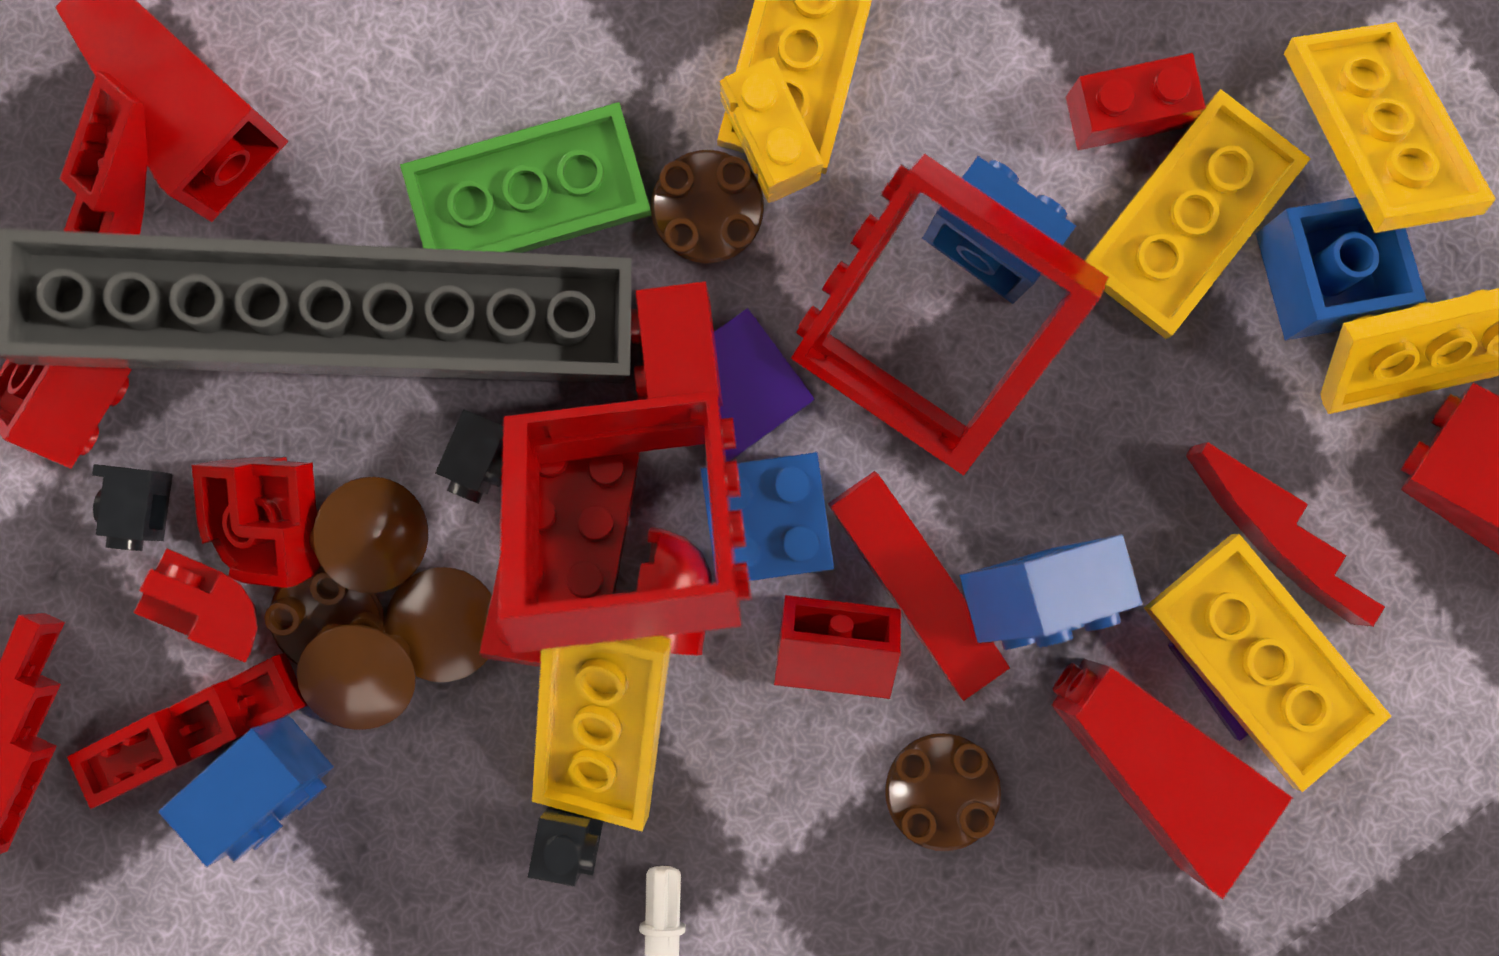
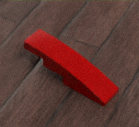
[60,71,148,235]
[1186,442,1385,627]
[827,471,1010,701]
[0,613,65,854]
[67,653,308,809]

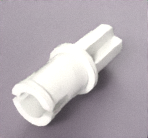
[639,866,686,956]

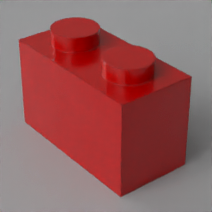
[1065,53,1206,151]
[630,281,723,407]
[774,595,901,699]

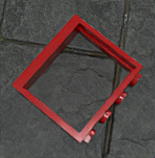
[790,154,1109,476]
[498,391,751,653]

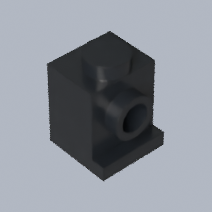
[435,409,504,504]
[92,464,173,551]
[527,806,604,887]

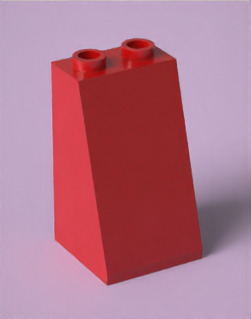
[55,0,289,222]
[1400,382,1499,554]
[1051,659,1293,899]

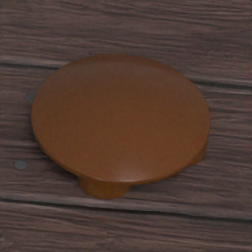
[651,150,764,264]
[309,477,429,593]
[264,566,385,665]
[385,567,492,682]
[297,624,416,730]
[885,733,1001,851]

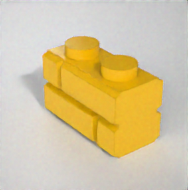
[720,57,823,203]

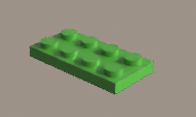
[400,102,652,253]

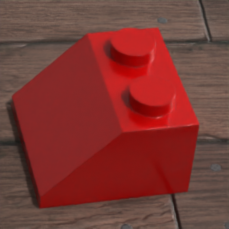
[0,360,132,469]

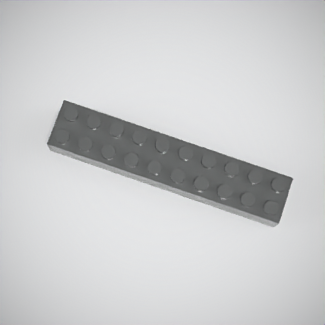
[0,229,632,384]

